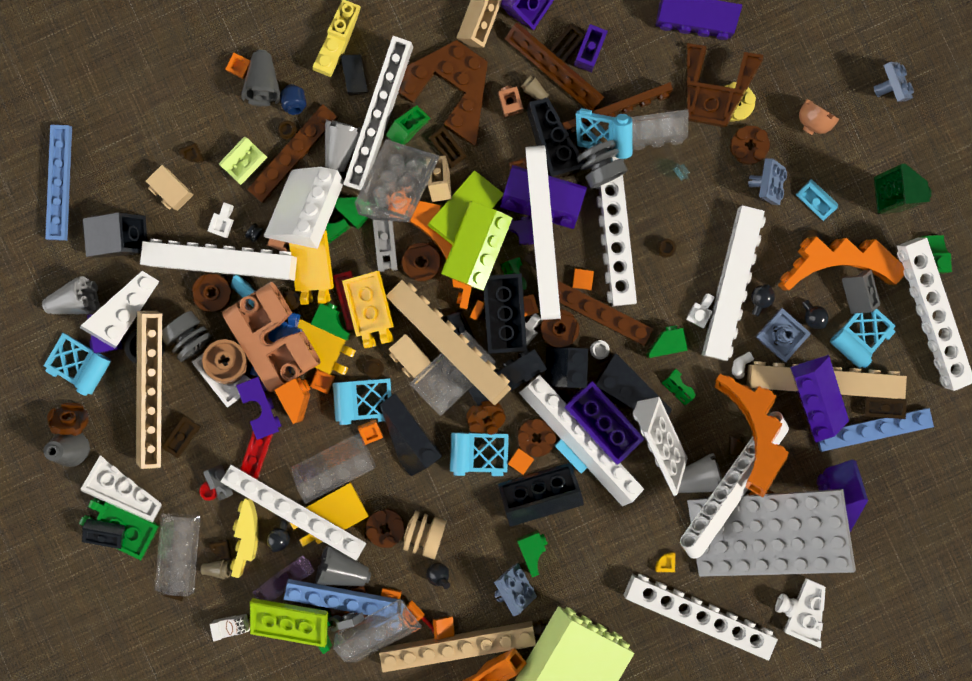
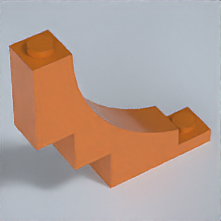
[389,196,472,310]

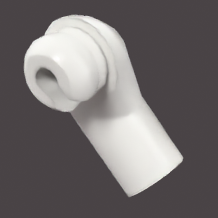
[732,352,754,379]

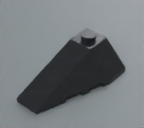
[380,393,442,476]

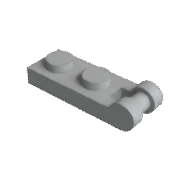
[373,216,398,272]

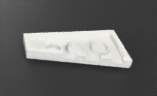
[81,455,162,523]

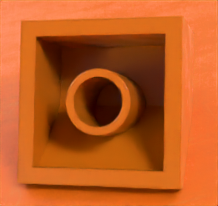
[275,378,311,424]

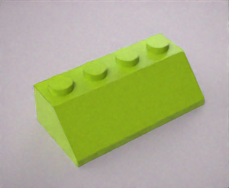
[441,201,512,291]

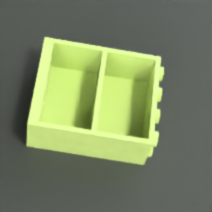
[515,606,634,681]

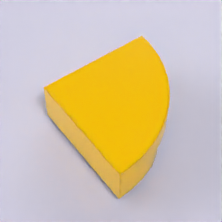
[655,552,675,572]

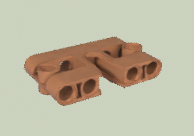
[222,282,321,392]

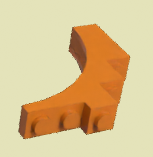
[778,237,904,291]
[715,373,789,497]
[462,648,527,681]

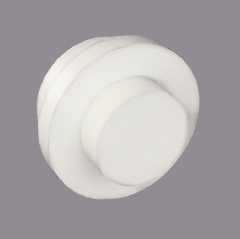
[590,340,610,359]

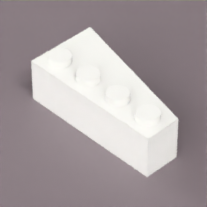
[80,271,159,349]

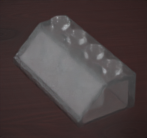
[606,110,689,150]
[410,330,496,416]
[291,433,377,504]
[155,513,200,596]
[333,599,421,662]

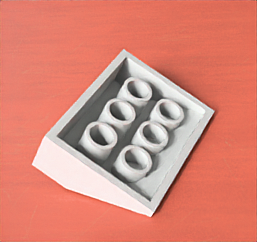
[264,167,344,249]
[633,397,688,496]

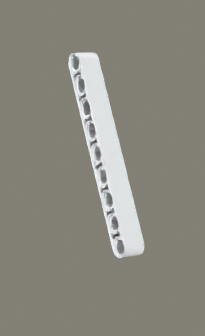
[525,145,561,320]
[680,411,789,558]

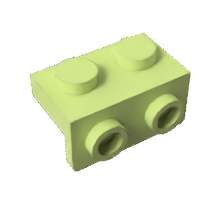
[219,137,267,184]

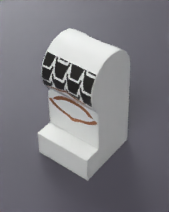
[210,614,250,641]

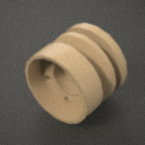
[403,510,447,560]

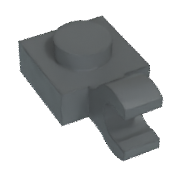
[203,464,233,500]
[328,612,365,632]

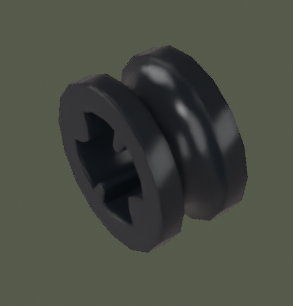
[245,223,264,243]

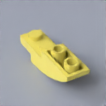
[313,0,361,77]
[230,498,258,578]

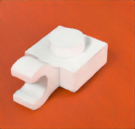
[208,203,234,238]
[686,294,715,328]
[525,313,543,345]

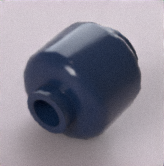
[280,84,306,115]

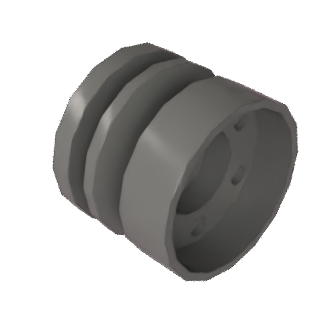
[576,140,628,189]
[162,311,213,362]

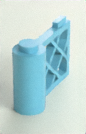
[576,108,633,159]
[830,309,896,368]
[44,333,111,396]
[333,379,391,425]
[450,432,508,476]

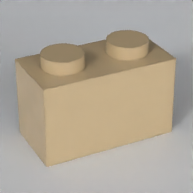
[427,155,451,202]
[146,165,193,211]
[389,334,432,378]

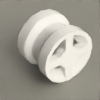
[775,593,798,618]

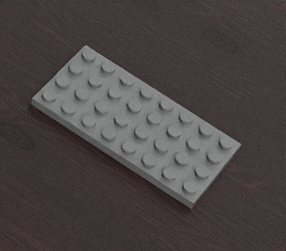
[687,489,856,577]

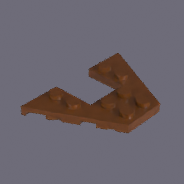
[398,40,488,147]

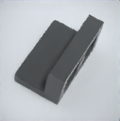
[842,269,880,314]

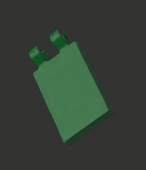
[79,498,160,561]

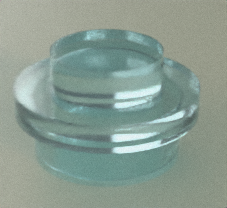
[673,163,690,181]

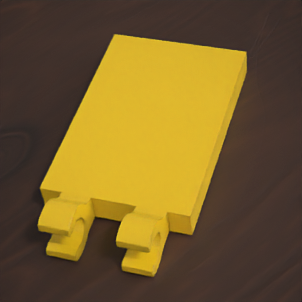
[289,231,334,305]
[342,271,394,348]
[297,319,356,375]
[290,482,369,546]

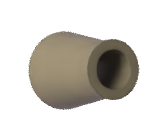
[520,75,549,100]
[201,560,231,579]

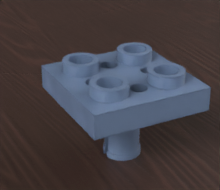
[874,62,914,102]
[748,158,787,205]
[756,308,811,362]
[494,563,537,616]

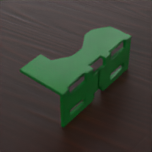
[501,257,527,290]
[662,369,696,405]

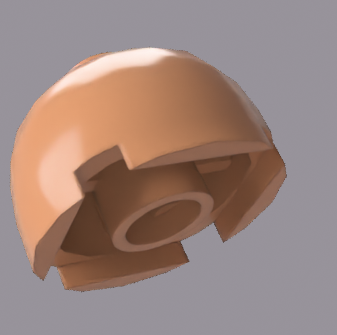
[799,99,839,135]

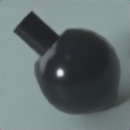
[751,284,775,316]
[802,300,829,329]
[267,519,290,552]
[426,563,450,589]

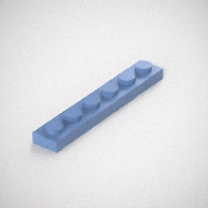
[45,125,72,241]
[818,408,934,452]
[284,579,403,621]

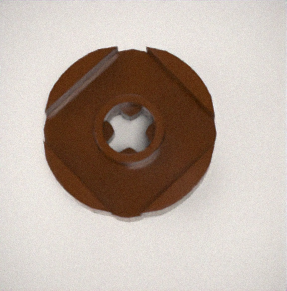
[730,126,770,165]
[402,243,441,282]
[192,274,232,312]
[540,310,579,348]
[466,401,506,435]
[47,403,89,436]
[518,419,556,457]
[366,509,405,548]

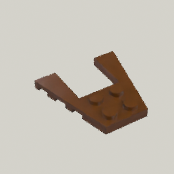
[687,43,764,128]

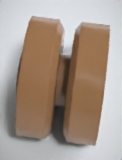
[202,339,248,385]

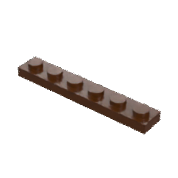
[505,23,604,112]
[562,82,673,135]
[247,104,338,203]
[557,280,653,346]

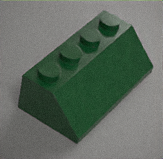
[874,163,932,215]

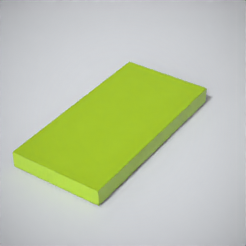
[428,170,504,245]
[250,598,328,647]

